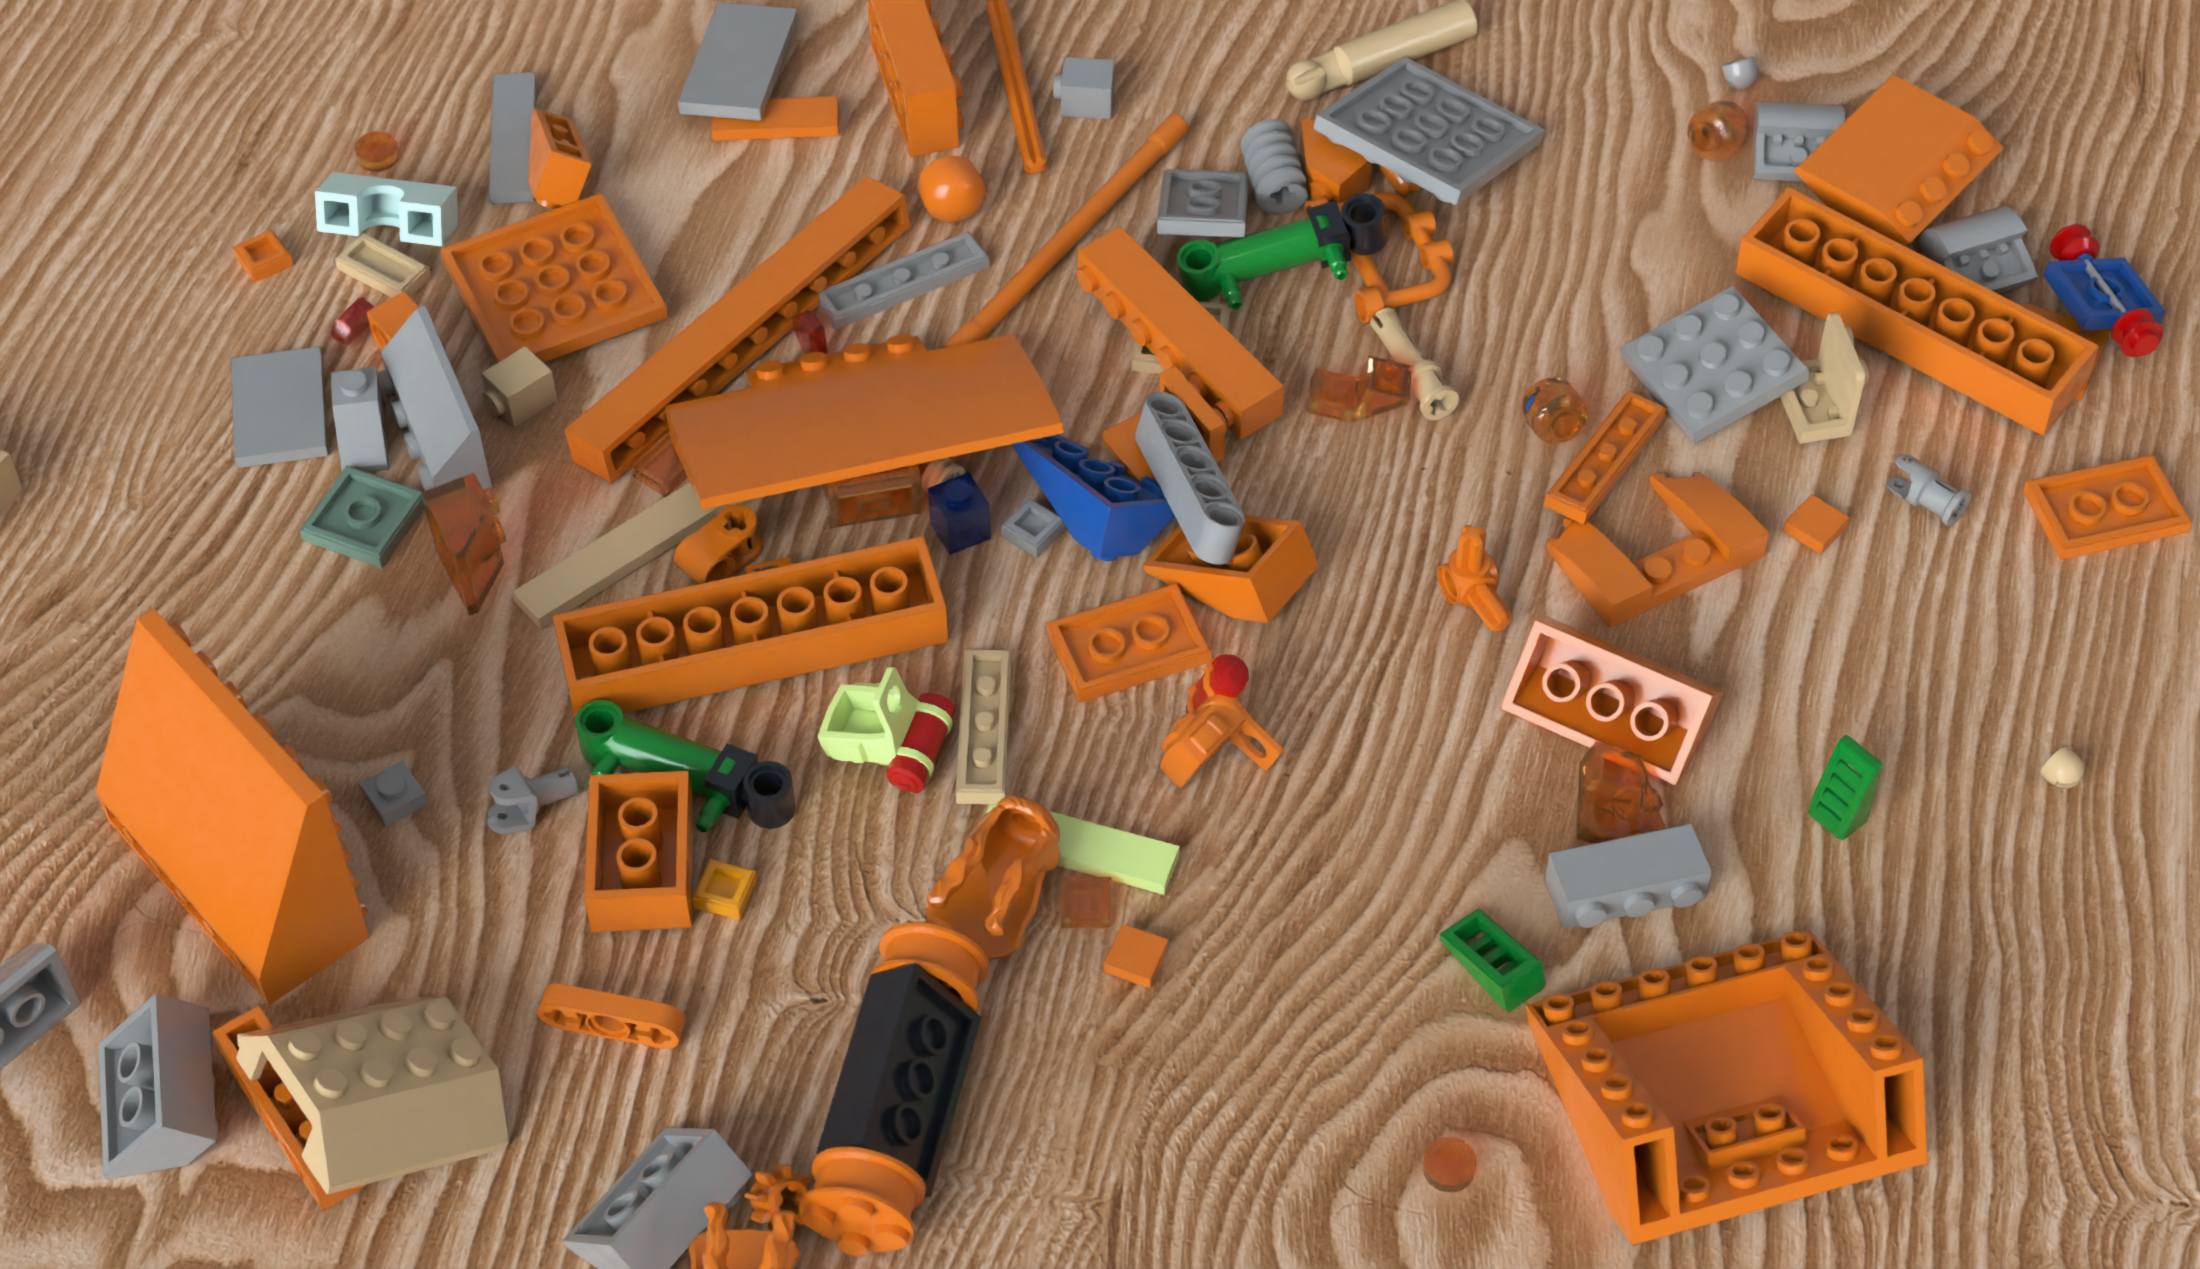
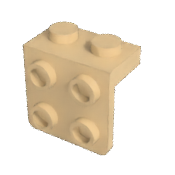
[1780,313,1869,444]

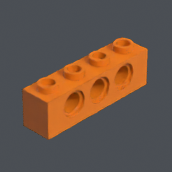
[212,1005,368,1211]

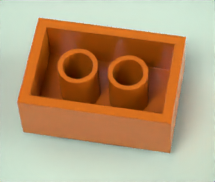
[584,771,694,932]

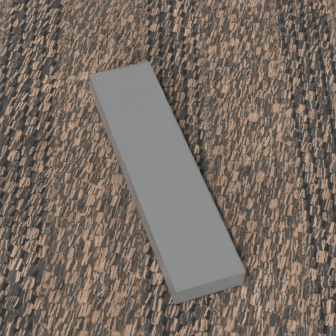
[489,72,537,204]
[818,231,990,330]

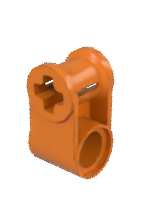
[674,504,763,584]

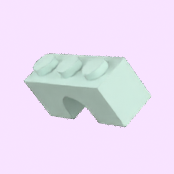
[315,172,458,246]

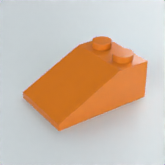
[1142,515,1319,623]

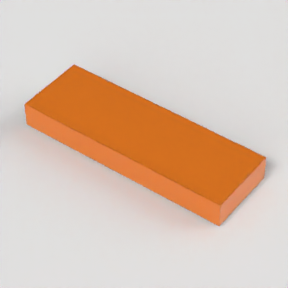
[711,96,839,141]

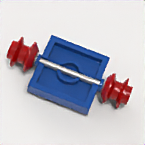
[2043,224,2166,357]

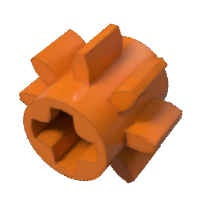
[744,1164,810,1230]

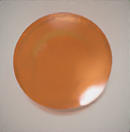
[355,131,399,172]
[1423,1137,1477,1193]

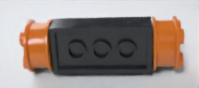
[799,918,989,1257]

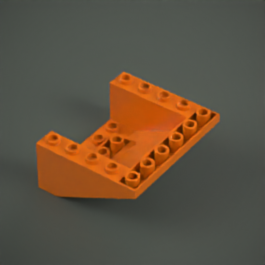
[96,608,370,1005]
[1526,930,1927,1245]

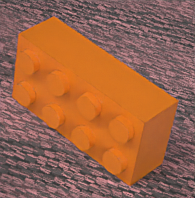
[867,0,964,157]

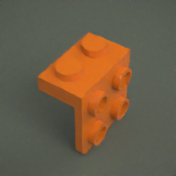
[1102,366,1227,482]

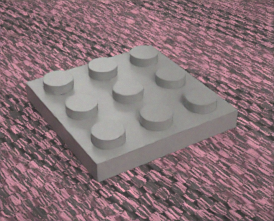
[1620,286,1809,444]

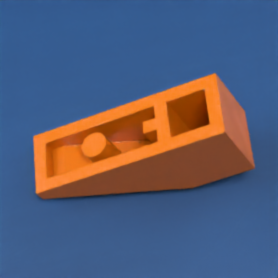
[528,107,592,209]

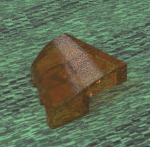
[1576,741,1667,844]

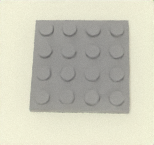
[1313,56,1545,206]

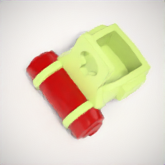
[818,667,956,793]

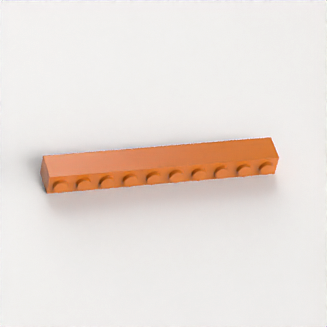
[564,176,911,484]

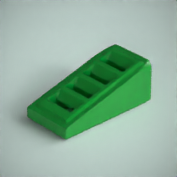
[1808,735,1883,840]
[1439,908,1545,1012]

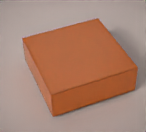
[233,229,293,283]
[1783,494,1850,554]
[1103,924,1169,988]

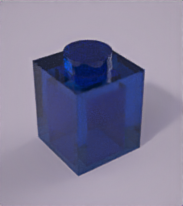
[928,472,991,555]

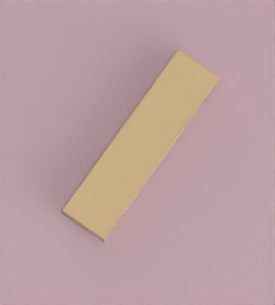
[956,650,1012,804]

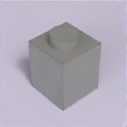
[1053,57,1115,119]

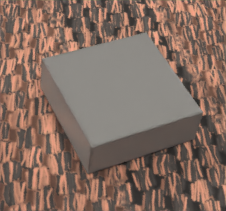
[1001,498,1066,558]

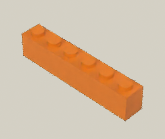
[1076,226,1284,441]

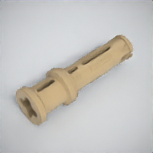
[1370,308,1459,420]

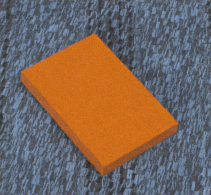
[2023,454,2192,560]
[1046,583,1212,703]

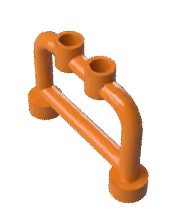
[1304,192,1453,324]

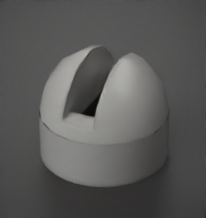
[1722,56,1758,89]

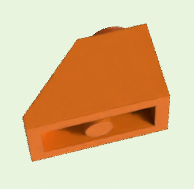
[1300,117,1372,203]

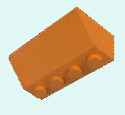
[1500,617,1724,785]

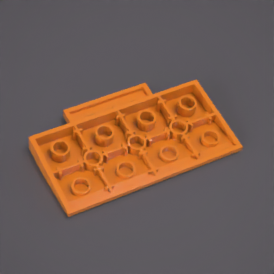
[665,334,1064,510]

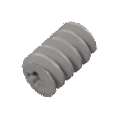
[1241,119,1309,215]

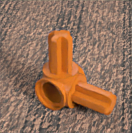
[1437,525,1513,633]

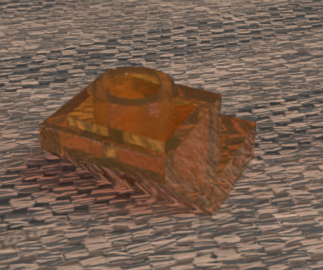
[1308,356,1412,423]

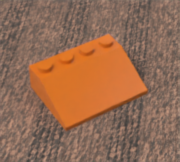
[1793,74,2004,246]

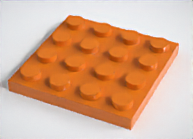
[440,193,668,364]

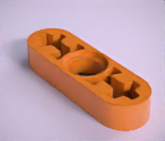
[536,983,686,1049]

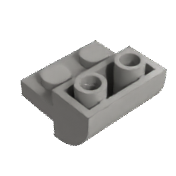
[1752,101,1845,182]
[1916,206,2039,294]

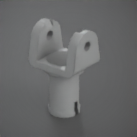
[487,766,578,834]

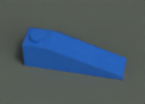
[1011,434,1175,561]

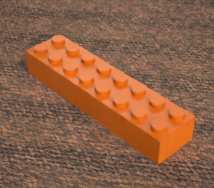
[1735,187,2099,436]
[552,536,948,718]

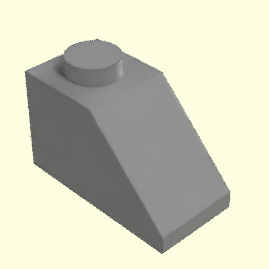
[331,367,389,472]

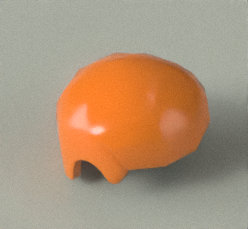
[917,155,987,224]

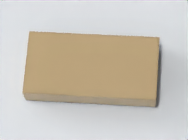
[335,233,432,298]

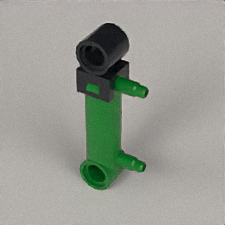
[1177,194,1388,310]
[575,699,796,832]

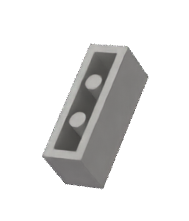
[1545,824,1712,929]

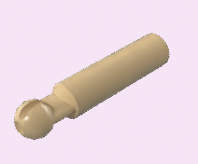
[1286,0,1477,101]

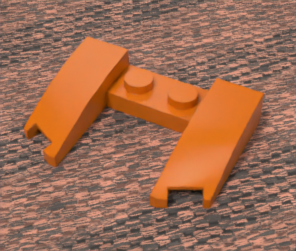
[1545,472,1769,628]

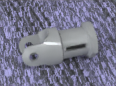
[1887,454,1972,527]

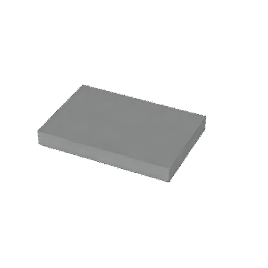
[1157,169,1249,238]
[231,346,328,468]

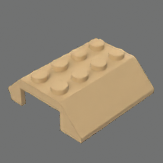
[236,997,509,1194]

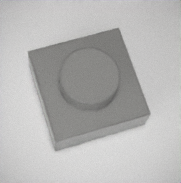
[359,761,428,827]

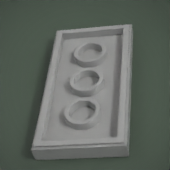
[678,2,799,121]

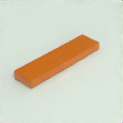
[1543,390,1668,525]

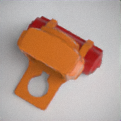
[1160,654,1284,789]

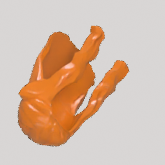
[926,795,1061,959]
[688,1202,800,1269]

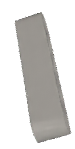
[1135,392,1245,565]

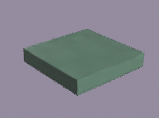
[299,466,428,568]

